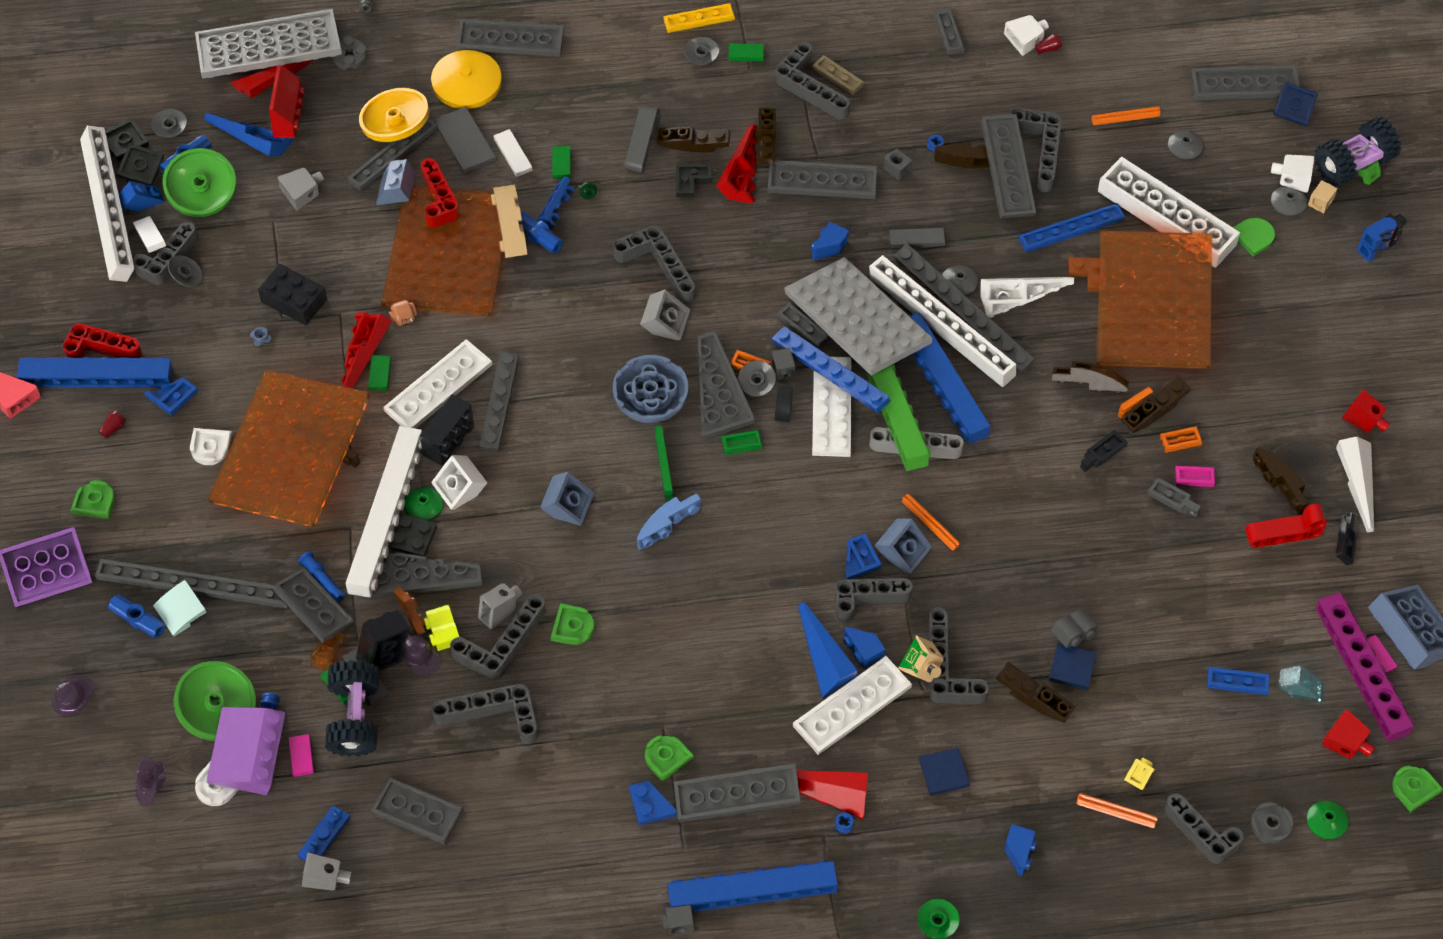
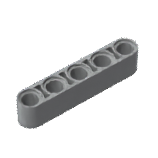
[869,427,964,459]

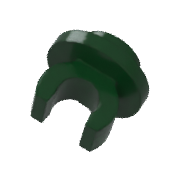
[578,182,597,200]

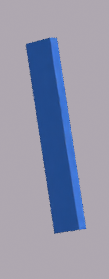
[1018,203,1125,253]

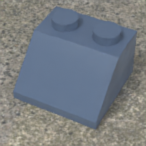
[376,159,416,205]
[540,472,594,525]
[875,518,932,574]

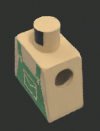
[898,635,943,683]

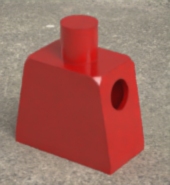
[1342,389,1390,433]
[1322,709,1375,759]

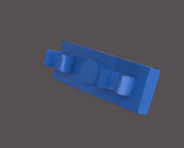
[536,176,575,228]
[1207,667,1269,695]
[297,805,350,862]

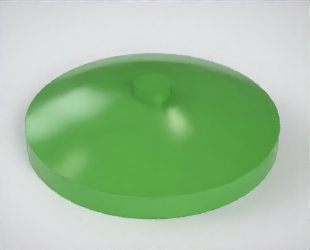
[163,148,236,217]
[173,661,256,741]

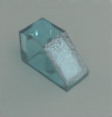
[1278,665,1324,701]

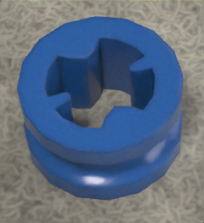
[927,134,944,152]
[260,692,280,710]
[835,813,854,834]

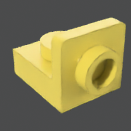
[1124,757,1156,790]

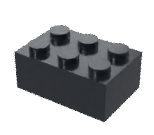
[258,264,328,325]
[420,394,474,466]
[356,610,410,671]

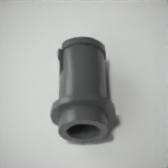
[359,0,373,13]

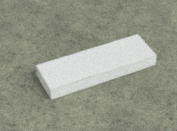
[494,129,533,177]
[133,216,166,252]

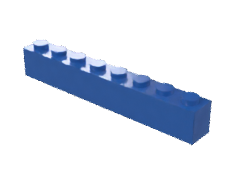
[909,313,990,444]
[17,357,173,388]
[668,860,838,912]

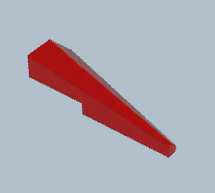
[230,59,314,99]
[716,124,758,204]
[338,312,392,398]
[796,770,868,820]

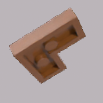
[1068,257,1107,292]
[393,587,425,636]

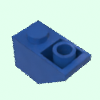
[119,181,164,212]
[811,222,849,260]
[843,627,886,669]
[1004,824,1037,876]

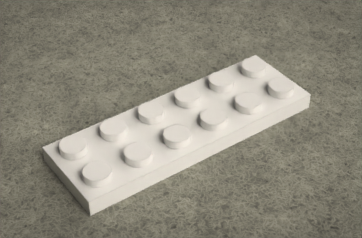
[383,339,492,429]
[812,357,851,457]
[793,656,912,755]

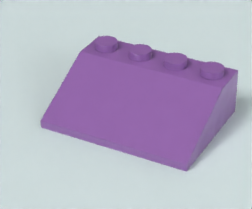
[0,527,92,607]
[206,707,285,795]

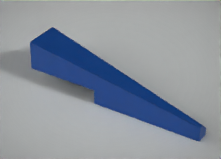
[204,113,295,156]
[798,601,857,699]

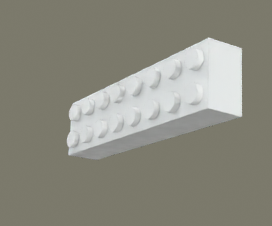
[1098,157,1240,268]

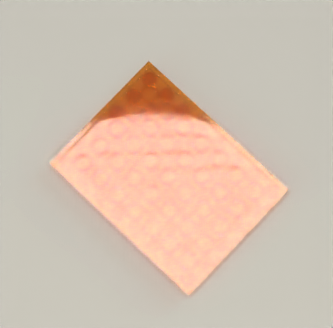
[381,185,503,316]
[1097,231,1212,369]
[208,370,370,527]

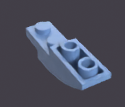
[637,493,701,550]

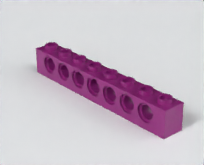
[1315,592,1414,743]

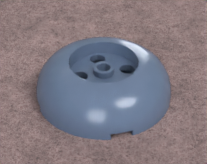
[613,355,688,424]

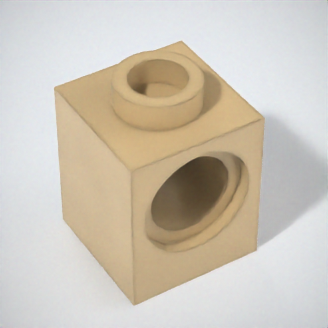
[1308,180,1337,214]

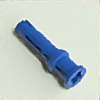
[298,551,345,603]

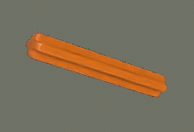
[1091,106,1161,125]
[902,494,960,551]
[1077,793,1157,828]

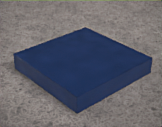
[1273,82,1318,126]
[1049,643,1096,690]
[919,748,970,796]

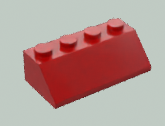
[269,65,305,138]

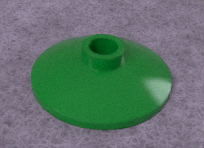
[404,487,443,521]
[1307,801,1348,840]
[917,899,959,939]

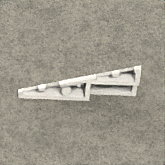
[980,277,1074,318]
[1336,437,1374,533]

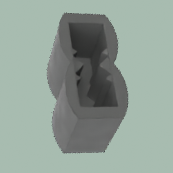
[1051,609,1099,648]

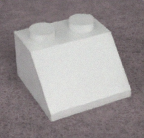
[431,455,487,510]

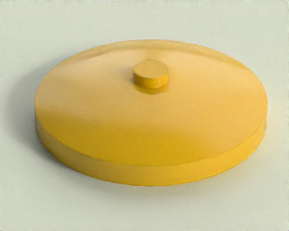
[431,50,502,109]
[359,88,430,142]

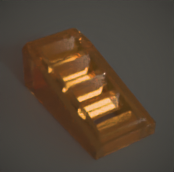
[311,633,345,670]

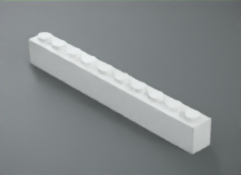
[80,125,134,282]
[869,255,1016,387]
[346,426,422,598]

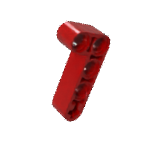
[421,158,459,228]
[63,324,142,358]
[1245,504,1327,548]

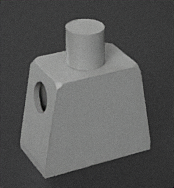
[277,168,324,211]
[478,583,522,630]
[302,853,351,891]

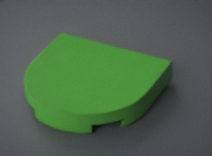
[1233,218,1275,257]
[71,480,115,519]
[551,603,595,645]
[645,735,694,782]
[1392,765,1443,813]

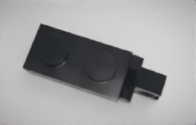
[1080,430,1128,472]
[1336,512,1358,565]

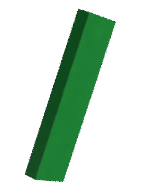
[654,425,673,501]

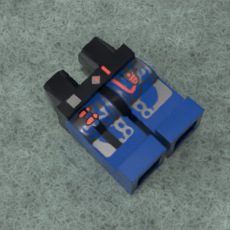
[1357,213,1407,262]

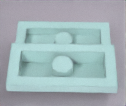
[153,580,207,636]

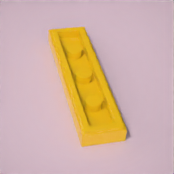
[664,3,735,33]

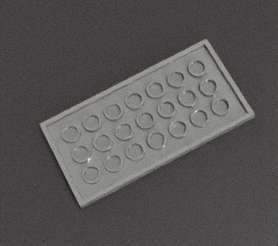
[195,9,342,79]
[784,257,932,375]

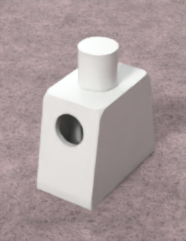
[1004,15,1049,56]
[1271,155,1314,193]

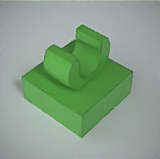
[1357,160,1381,185]

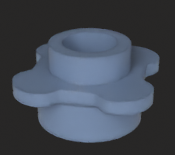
[250,327,272,346]

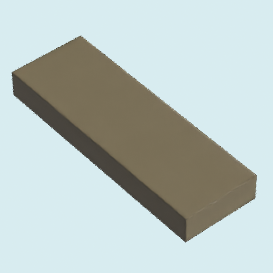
[812,55,864,96]

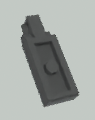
[1147,478,1201,517]

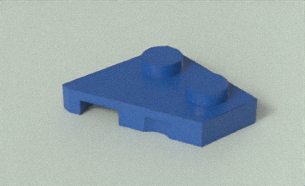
[144,378,198,416]
[846,533,882,580]
[629,781,677,825]

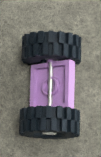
[1314,116,1401,187]
[325,660,379,756]

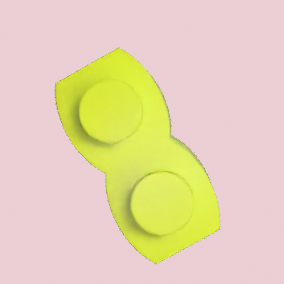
[424,605,459,651]

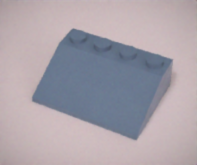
[1368,585,1443,670]

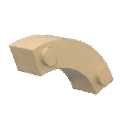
[491,185,527,258]

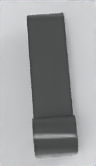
[625,104,661,173]
[132,222,198,285]
[835,578,913,622]
[1164,793,1244,864]

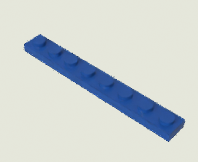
[771,326,891,413]

